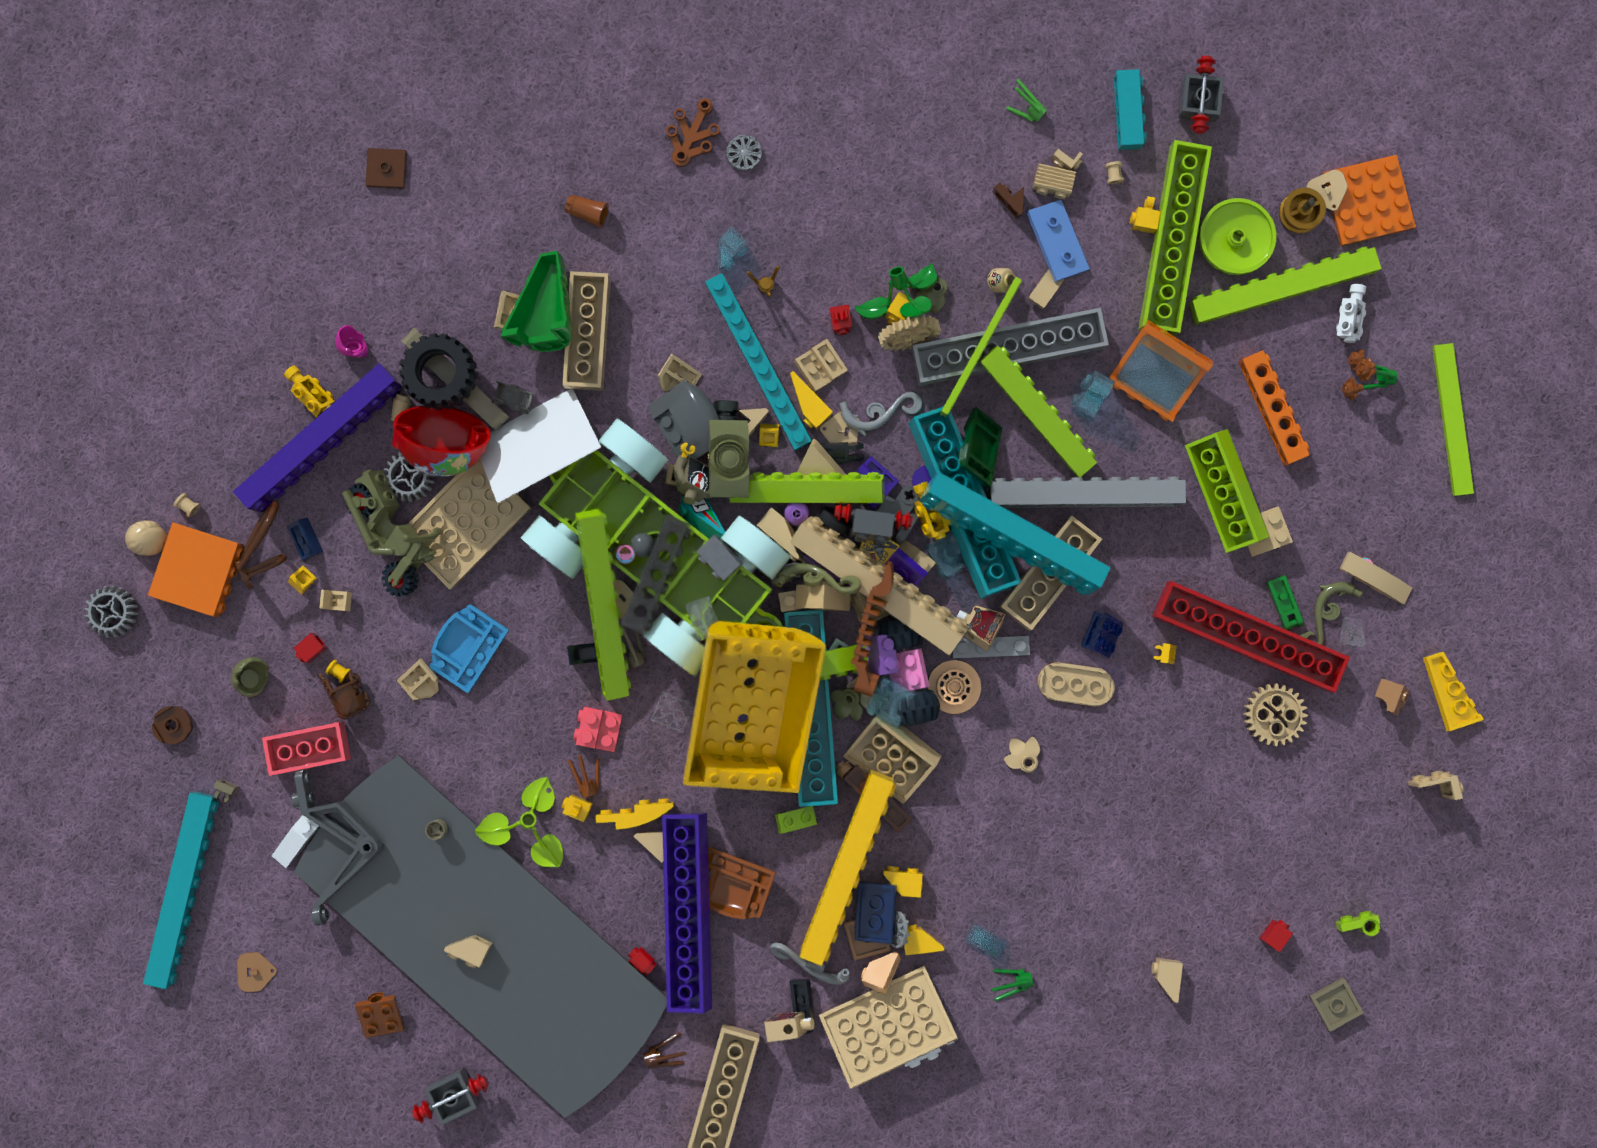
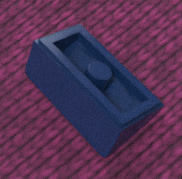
[287,518,323,561]

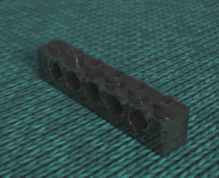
[620,515,692,634]

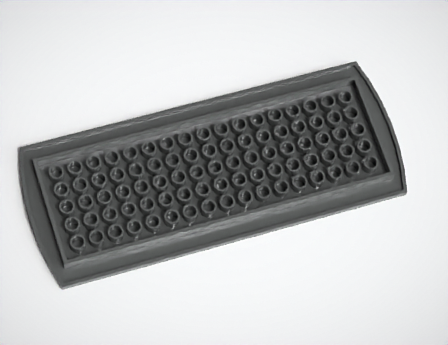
[294,755,667,1118]

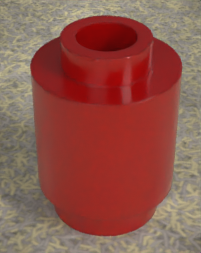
[628,947,657,975]

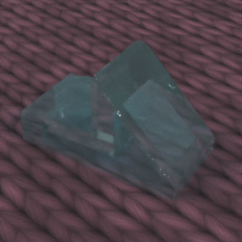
[965,923,1008,958]

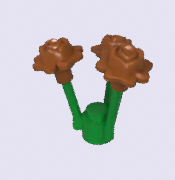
[1342,349,1398,401]

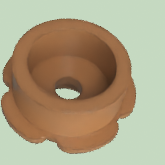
[835,761,853,778]

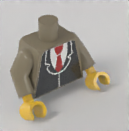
[673,443,710,505]

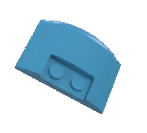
[430,604,509,693]

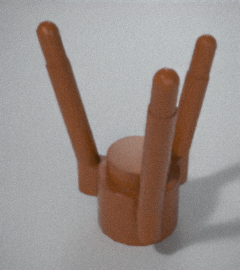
[568,755,600,797]

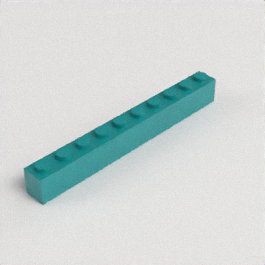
[705,273,812,452]
[143,791,219,989]

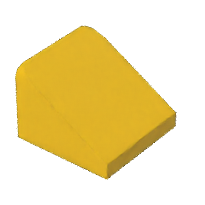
[759,423,779,447]
[288,566,317,595]

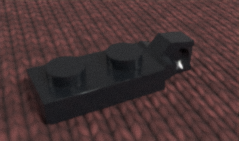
[790,979,815,1034]

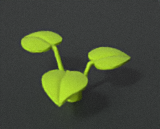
[475,777,563,868]

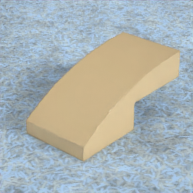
[1028,270,1064,309]

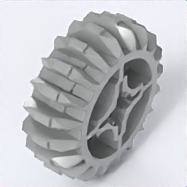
[384,452,435,502]
[83,586,138,638]

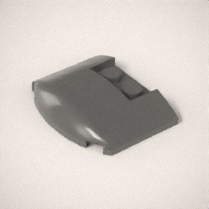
[648,380,720,460]

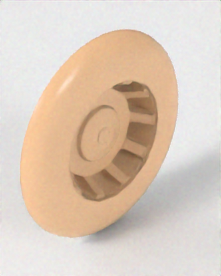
[928,660,981,714]

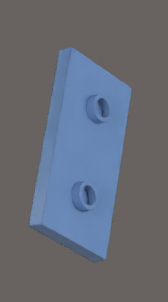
[1026,200,1090,282]

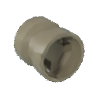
[425,819,448,840]

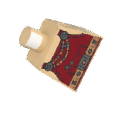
[956,606,1005,652]
[764,1012,814,1042]

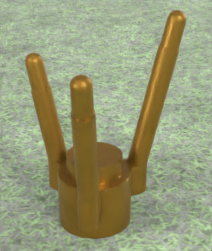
[746,266,780,297]

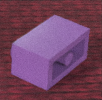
[865,634,899,675]

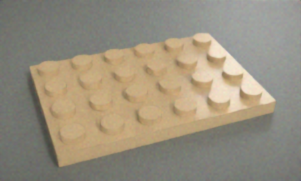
[408,459,532,590]
[819,966,958,1089]

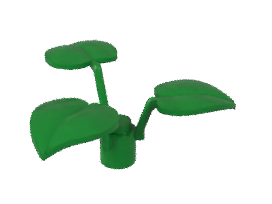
[854,263,937,319]

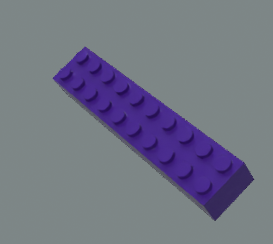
[233,363,402,512]
[662,813,712,1013]

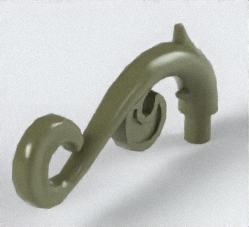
[775,561,861,595]
[1300,582,1363,645]

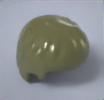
[231,657,269,697]

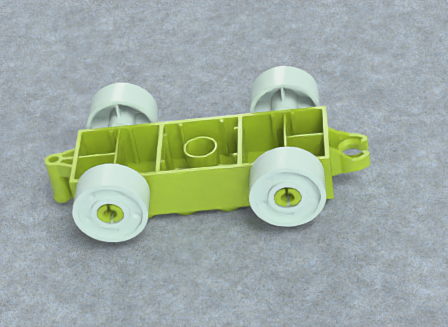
[521,419,790,676]

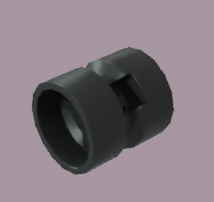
[714,400,739,420]

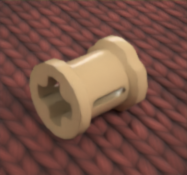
[1105,161,1124,185]
[173,493,200,518]

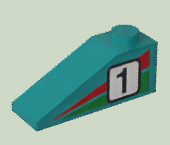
[678,496,725,539]

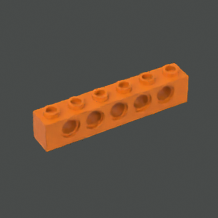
[1238,350,1310,466]

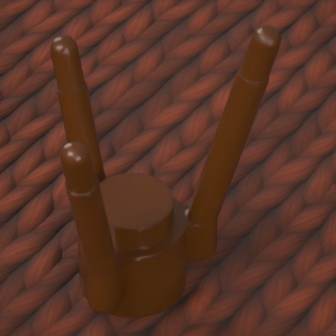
[644,1032,686,1068]

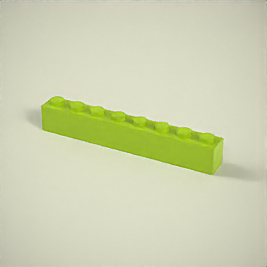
[979,346,1097,477]
[729,472,885,503]

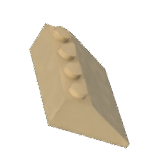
[843,708,942,804]

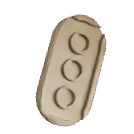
[1038,662,1115,706]

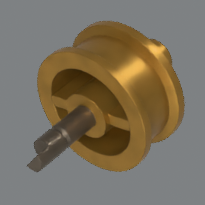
[1279,187,1326,234]

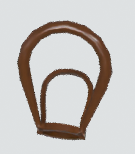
[235,501,287,590]

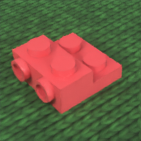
[573,706,623,752]

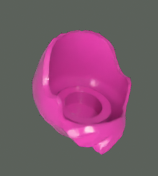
[335,325,368,358]

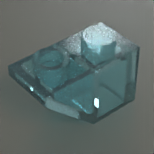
[718,227,748,273]

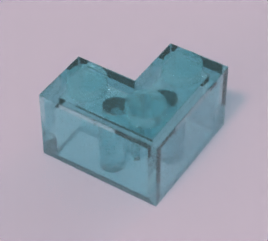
[1070,371,1115,420]

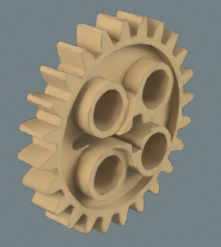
[878,315,941,351]
[1243,683,1308,746]

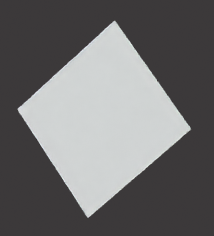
[481,389,601,503]

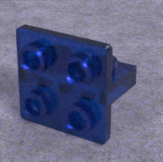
[1081,611,1123,658]

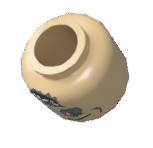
[987,268,1015,293]

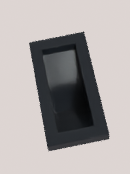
[567,643,598,665]

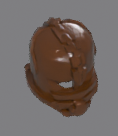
[318,671,370,720]

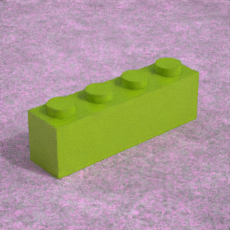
[819,644,869,681]

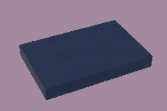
[855,881,897,944]

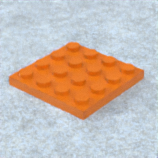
[1322,155,1416,246]

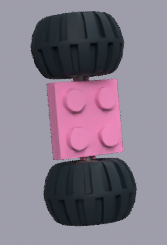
[877,618,940,726]

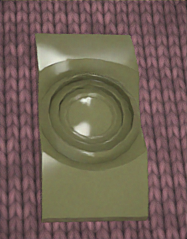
[709,420,749,498]

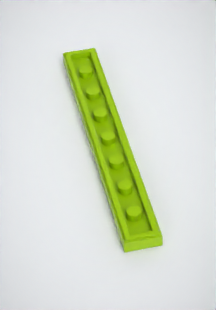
[940,277,1022,417]
[1432,343,1474,496]

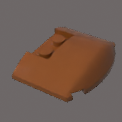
[708,846,777,919]

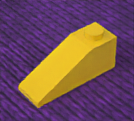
[790,371,833,430]

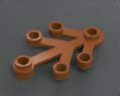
[666,98,720,167]

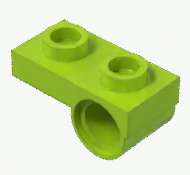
[775,806,817,834]
[1335,911,1380,936]

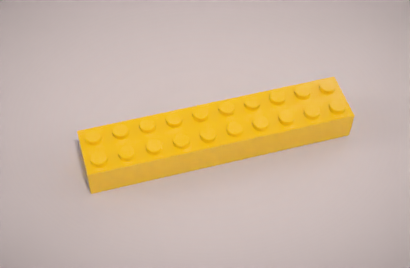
[800,770,896,966]

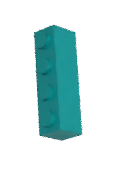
[1114,69,1147,150]

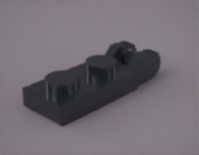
[810,442,864,463]

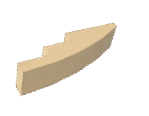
[1339,552,1412,605]

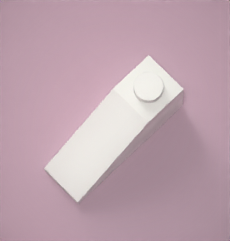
[272,815,320,868]

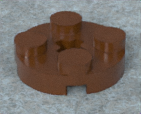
[152,706,193,744]

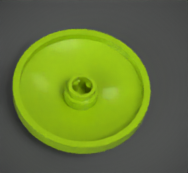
[1199,198,1276,275]

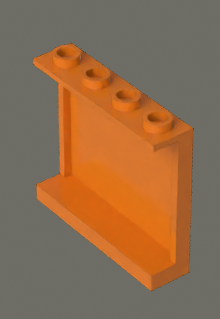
[148,522,244,617]

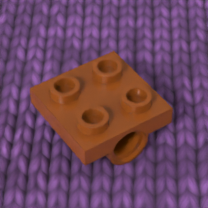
[355,992,404,1038]

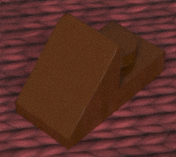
[992,182,1024,220]

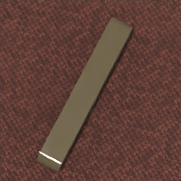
[401,327,509,430]

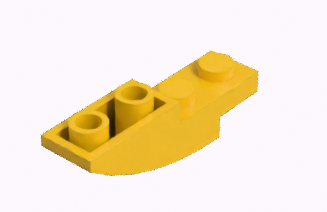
[596,798,674,830]

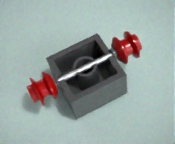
[1178,56,1224,134]
[834,502,913,545]
[412,1067,489,1125]

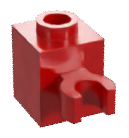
[829,304,852,335]

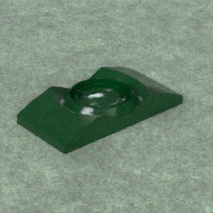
[958,407,1002,488]

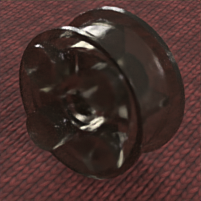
[491,381,537,414]

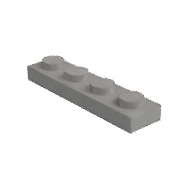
[952,636,1030,658]

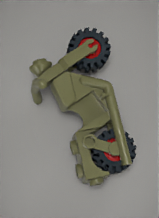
[342,469,441,597]

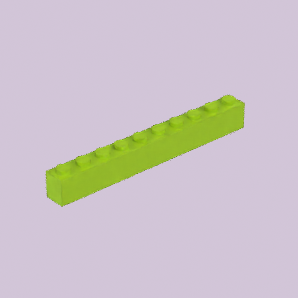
[1189,246,1382,326]
[575,509,631,701]

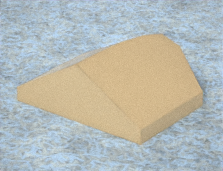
[658,353,702,392]
[397,659,439,700]

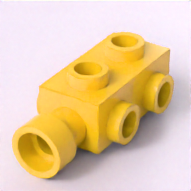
[284,365,335,418]
[913,481,951,540]

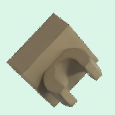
[213,779,239,802]

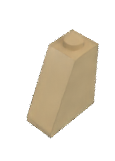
[797,439,846,475]

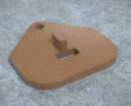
[237,952,277,992]

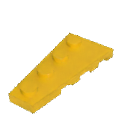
[1423,652,1484,731]

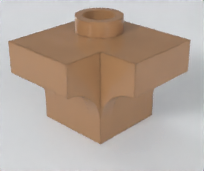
[1375,678,1410,716]

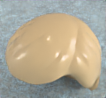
[125,520,168,556]

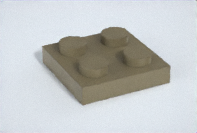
[1309,977,1364,1032]

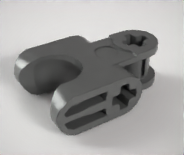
[877,486,919,545]

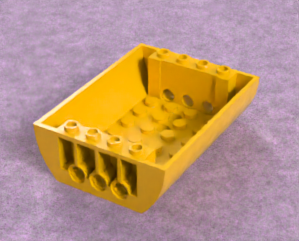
[683,621,826,793]

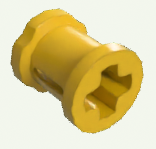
[325,659,351,684]

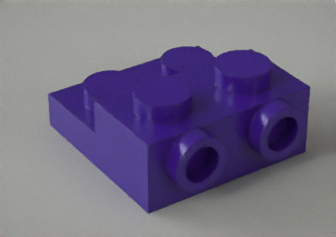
[885,548,928,586]

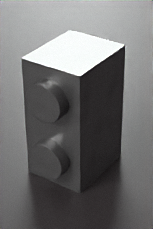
[697,535,743,581]

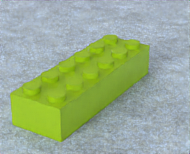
[1185,429,1269,553]

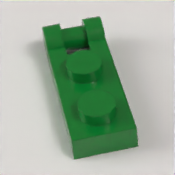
[1266,575,1304,631]

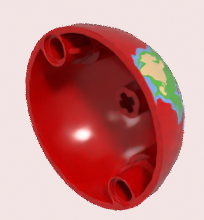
[392,406,491,476]

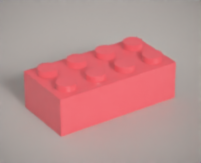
[262,722,351,776]

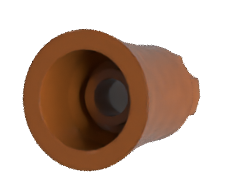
[565,195,609,228]

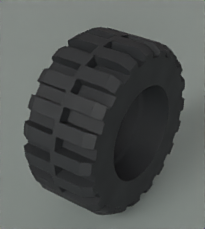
[399,333,478,410]

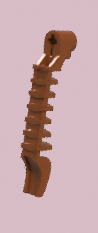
[851,561,894,697]

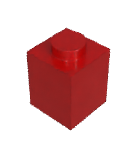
[293,633,328,663]
[1260,919,1293,952]

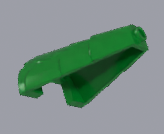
[501,251,572,352]

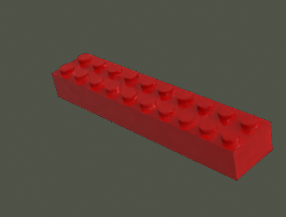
[1152,581,1350,693]

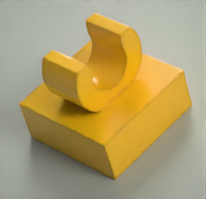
[1154,643,1177,665]

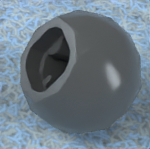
[631,533,655,558]

